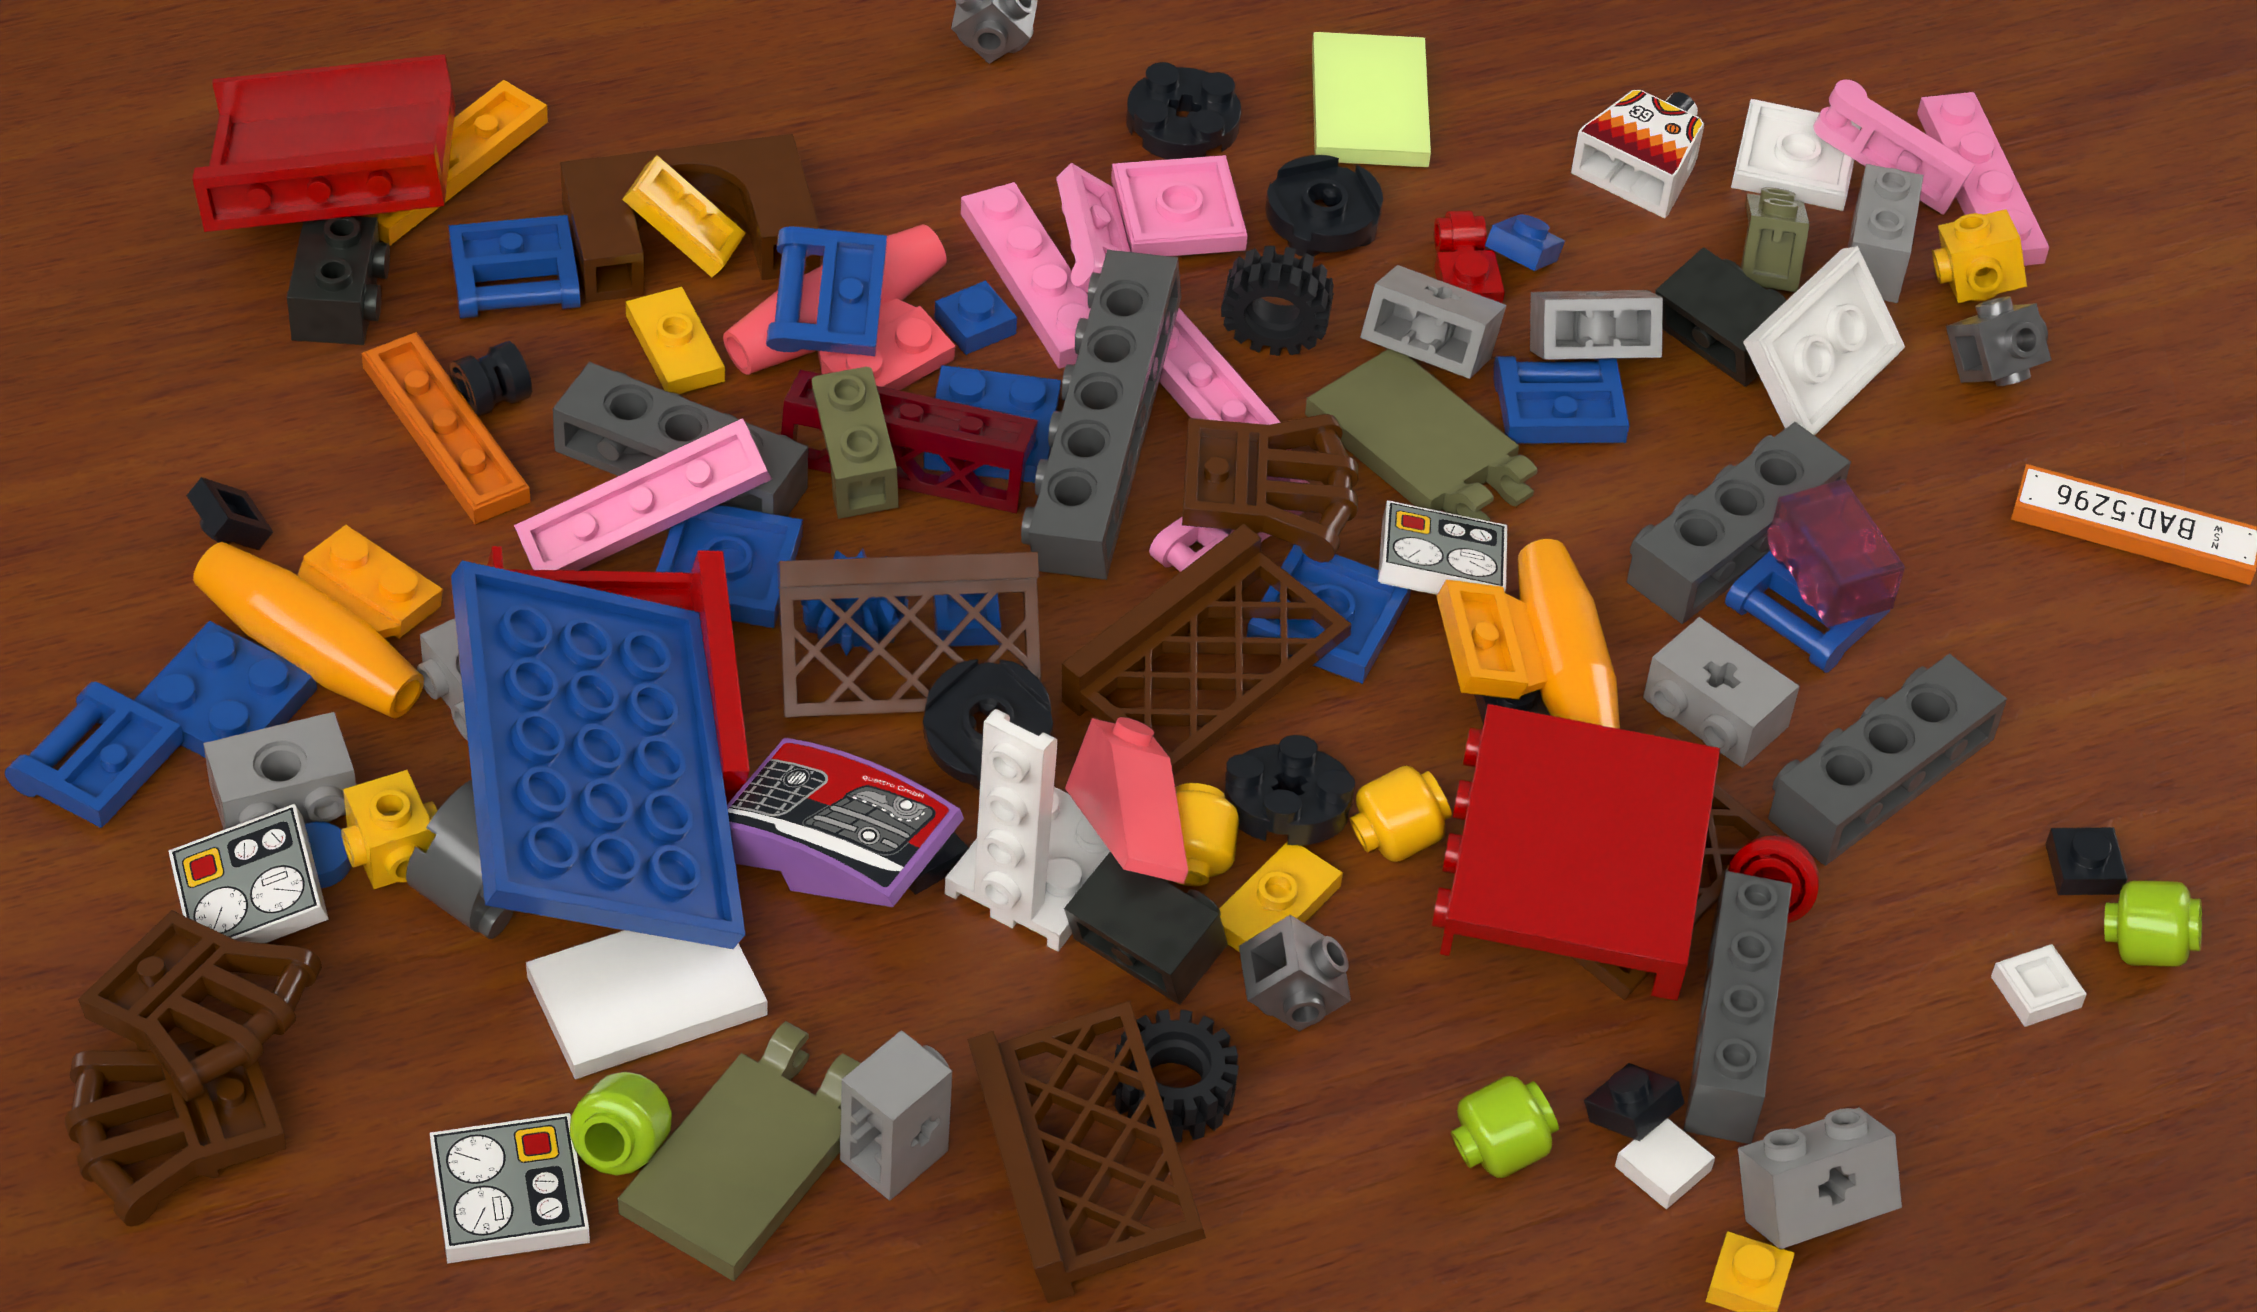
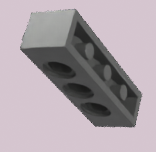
[553,362,808,517]
[1627,422,1851,624]
[1768,653,2007,866]
[1683,871,1792,1144]

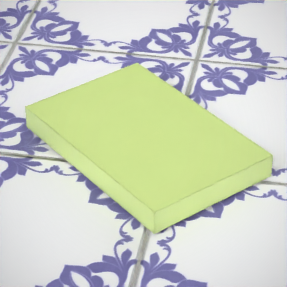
[1312,32,1431,167]

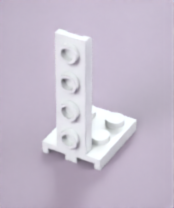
[945,709,1110,952]

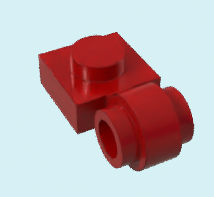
[1434,210,1505,304]

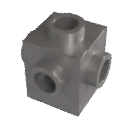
[951,0,1038,64]
[1946,296,2051,386]
[1239,915,1351,1031]

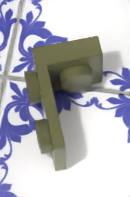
[1741,187,1810,292]
[812,367,899,519]

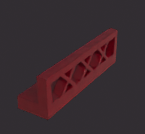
[781,369,1038,514]

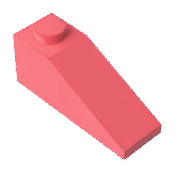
[1065,717,1188,884]

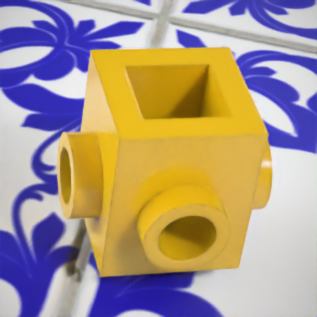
[1932,209,2027,303]
[341,770,438,889]

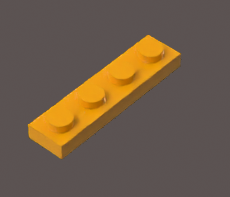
[359,80,548,246]

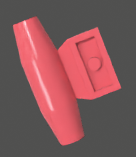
[723,224,955,391]

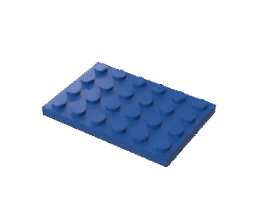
[451,560,746,949]

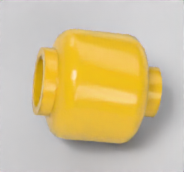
[1349,765,1452,862]
[1175,783,1239,886]

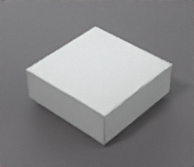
[1991,944,2087,1027]
[1615,1118,1715,1209]

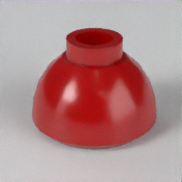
[1728,835,1820,923]

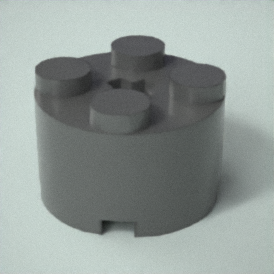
[406,780,514,939]

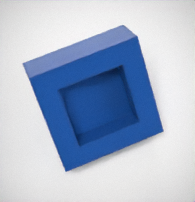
[1485,214,1565,271]
[934,280,1017,355]
[932,593,1001,646]

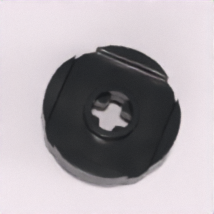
[1126,62,1241,160]
[1265,155,1383,257]
[923,659,1053,791]
[1224,735,1355,846]

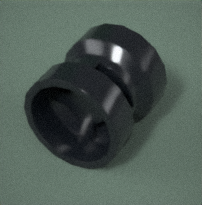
[449,341,532,417]

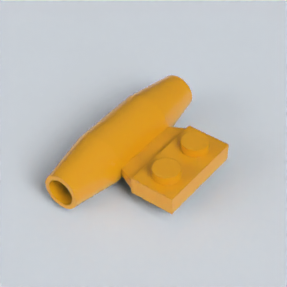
[193,525,443,719]
[1436,539,1620,729]

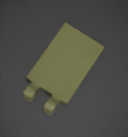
[1305,349,1537,521]
[618,1021,861,1281]

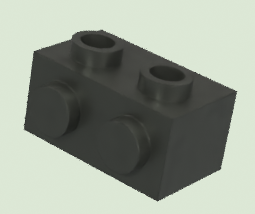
[287,216,390,345]
[1655,247,1787,387]
[1064,852,1228,1005]

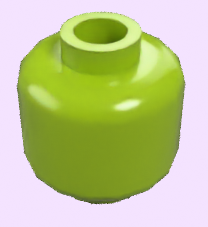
[2104,880,2202,967]
[569,1072,672,1176]
[1451,1076,1559,1178]

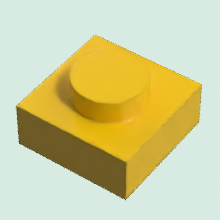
[1705,1231,1795,1312]

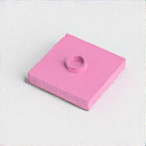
[1111,155,1247,256]

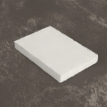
[1743,246,1905,435]
[526,930,768,1079]

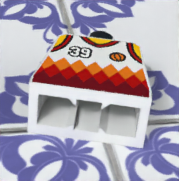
[1571,90,1704,219]

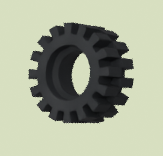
[1221,246,1334,356]
[1112,1009,1239,1142]

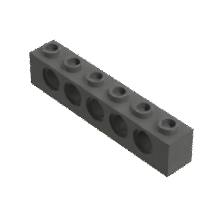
[1021,249,1182,580]

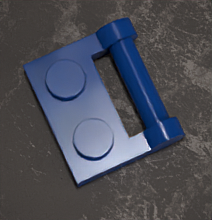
[448,215,580,319]
[766,226,887,356]
[1493,356,1630,443]
[1725,529,1895,673]
[5,682,184,828]

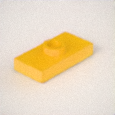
[622,155,746,277]
[626,287,725,394]
[1219,841,1343,952]

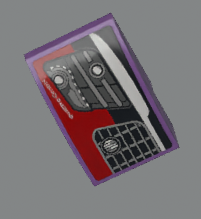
[727,738,964,907]

